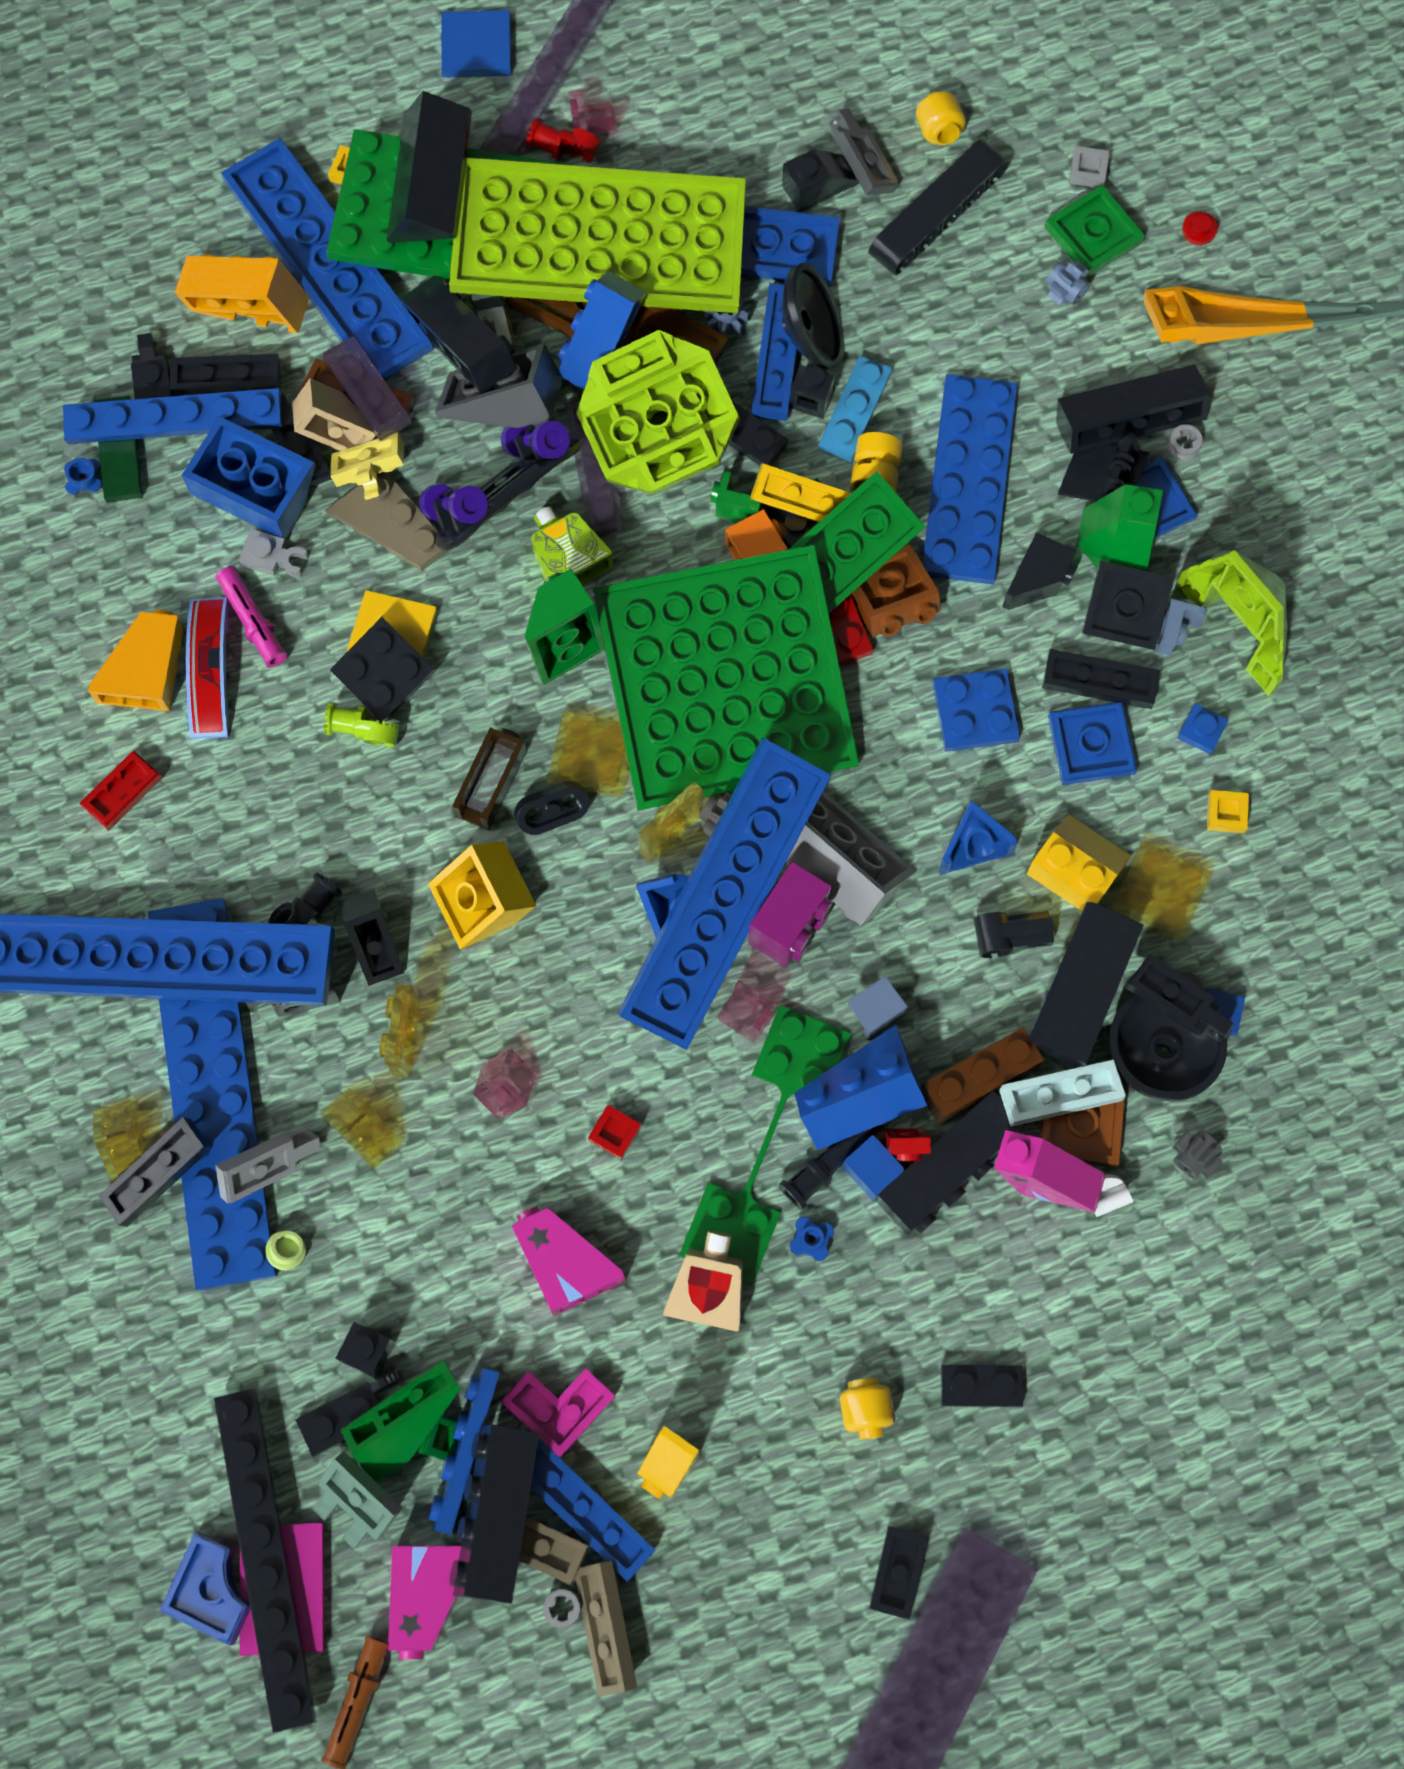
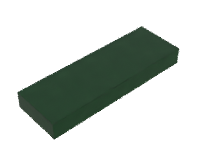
[94,395,143,503]

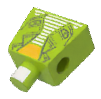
[531,507,614,584]

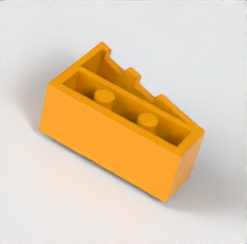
[175,254,309,334]

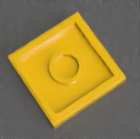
[346,590,438,657]

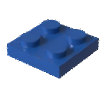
[932,669,1020,752]

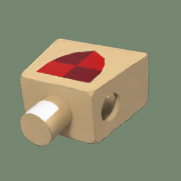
[663,1230,743,1332]

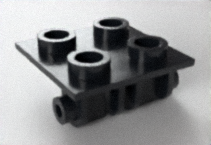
[1058,434,1149,502]

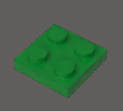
[1045,185,1145,278]

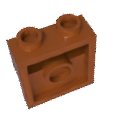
[852,544,941,637]

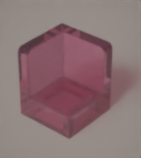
[568,89,616,137]
[718,980,777,1044]
[473,1048,536,1119]

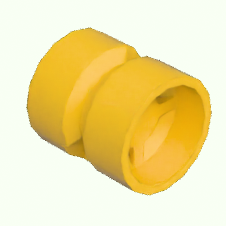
[850,432,903,492]

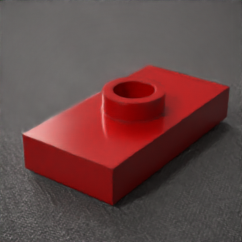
[79,750,162,831]

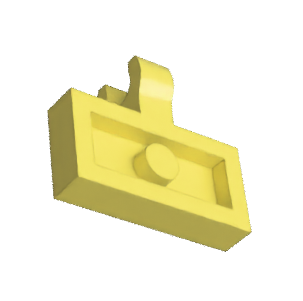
[330,432,404,500]

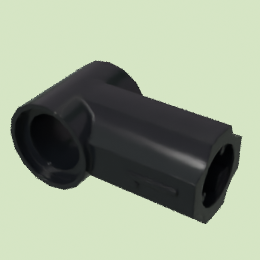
[973,911,1054,958]

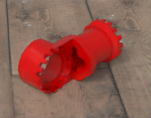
[525,117,601,163]

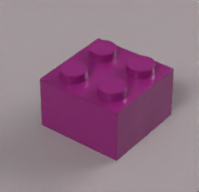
[748,862,833,969]

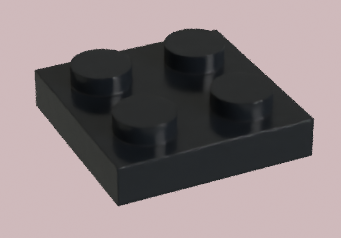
[1082,561,1173,650]
[330,617,437,722]

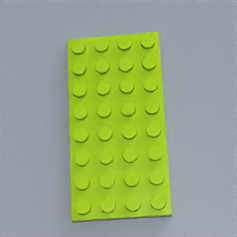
[449,158,746,313]

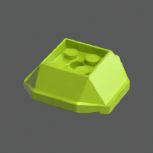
[577,330,740,495]

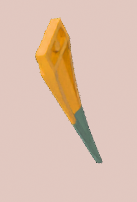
[1144,286,1404,344]

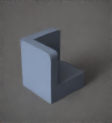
[848,976,908,1041]

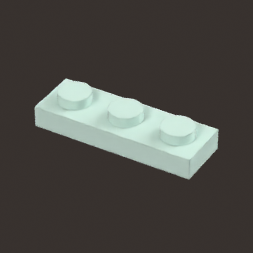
[999,1060,1126,1127]

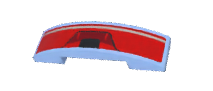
[186,597,228,739]

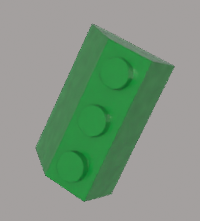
[524,568,605,685]

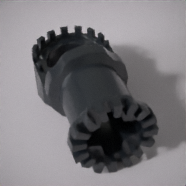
[268,872,343,925]

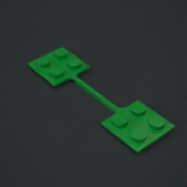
[679,1005,851,1286]

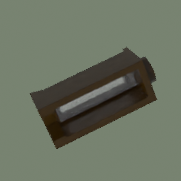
[452,727,527,831]

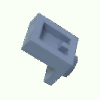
[1156,599,1207,655]

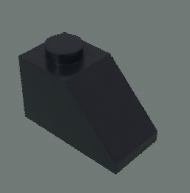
[782,149,859,212]
[1002,532,1078,610]
[338,889,405,986]

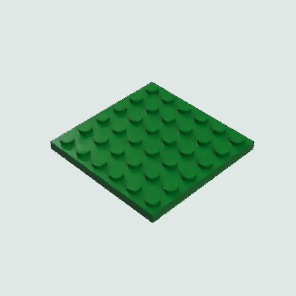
[593,545,859,811]

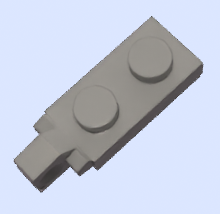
[216,1127,321,1204]

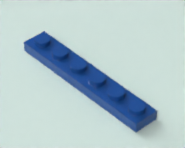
[63,388,283,444]

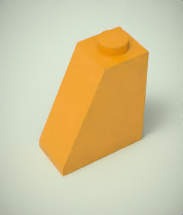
[88,609,184,711]

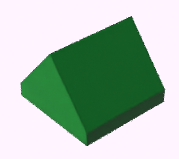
[417,1416,457,1461]

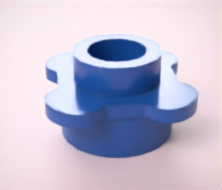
[64,458,102,495]
[790,1217,834,1261]

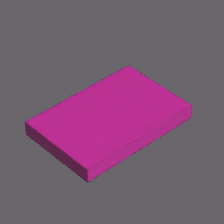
[239,1523,325,1656]

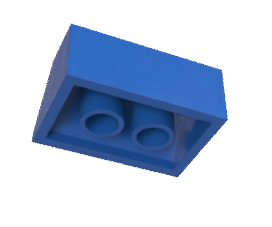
[182,416,315,539]

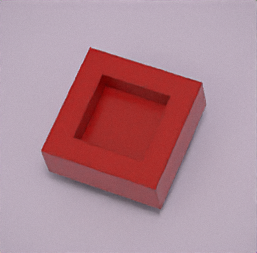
[588,1105,642,1160]

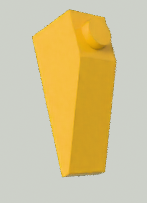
[637,1426,699,1500]

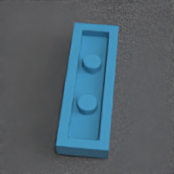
[818,355,892,463]

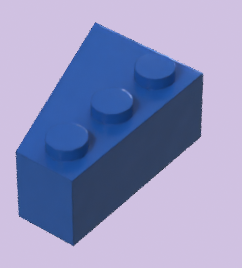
[794,1025,927,1150]

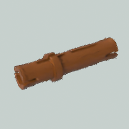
[321,1635,388,1769]

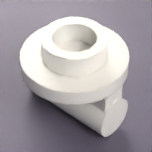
[1095,1174,1133,1217]

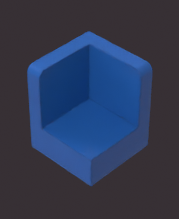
[842,1135,904,1202]

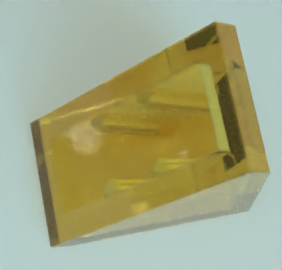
[320,1088,402,1170]
[93,1099,146,1183]

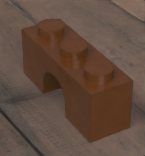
[921,1027,1044,1126]

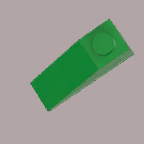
[341,1360,460,1482]

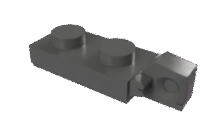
[829,108,899,196]

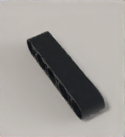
[868,139,1009,276]

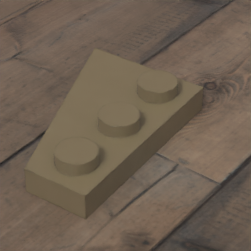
[325,472,450,571]

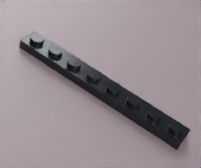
[214,1388,317,1733]

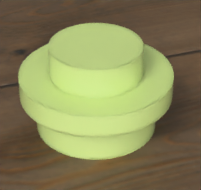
[265,1230,306,1270]

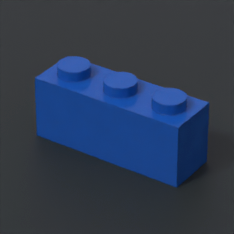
[557,271,646,389]

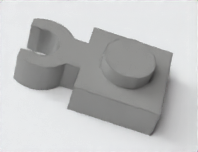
[238,529,309,577]

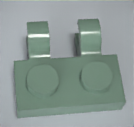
[313,1451,403,1549]

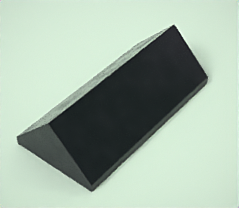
[386,91,472,243]
[1029,902,1144,1070]

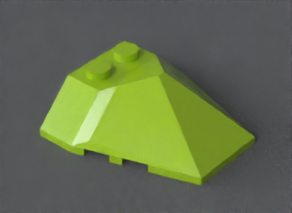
[1175,550,1287,696]

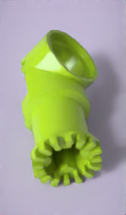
[323,702,399,747]

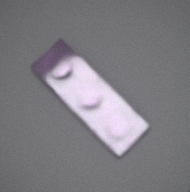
[323,336,411,441]

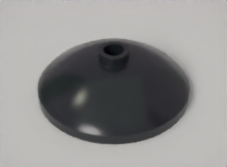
[782,263,844,370]
[1108,995,1227,1101]

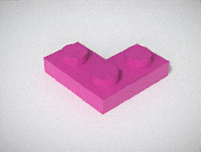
[501,1368,616,1458]

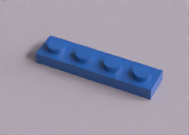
[752,283,797,421]
[428,1368,499,1535]
[531,1438,656,1582]

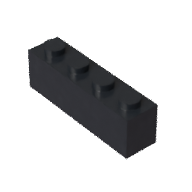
[400,276,517,393]
[1056,364,1211,454]
[876,1091,1026,1236]
[450,1424,539,1604]

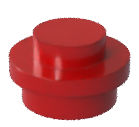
[1182,211,1218,245]

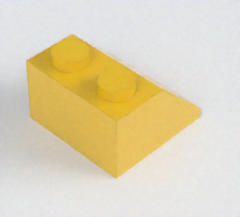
[1027,814,1132,912]
[428,841,536,949]

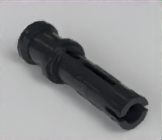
[778,1124,884,1210]

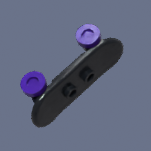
[420,421,581,551]

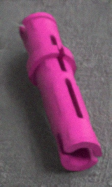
[215,566,287,668]

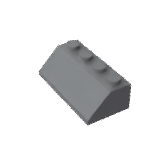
[786,791,916,926]

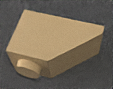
[292,378,376,451]

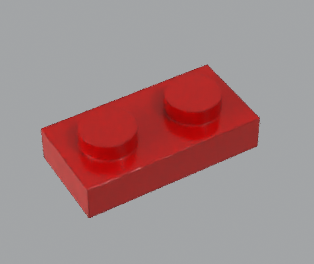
[829,595,873,666]
[883,1128,931,1161]

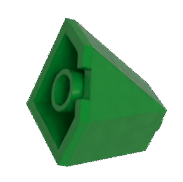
[1077,484,1163,571]

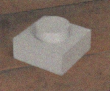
[1069,146,1109,188]

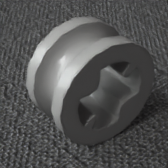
[1167,424,1203,461]
[543,1589,581,1628]

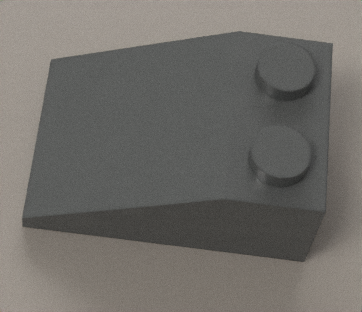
[435,343,563,428]

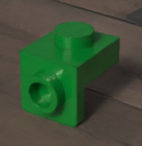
[710,470,762,524]

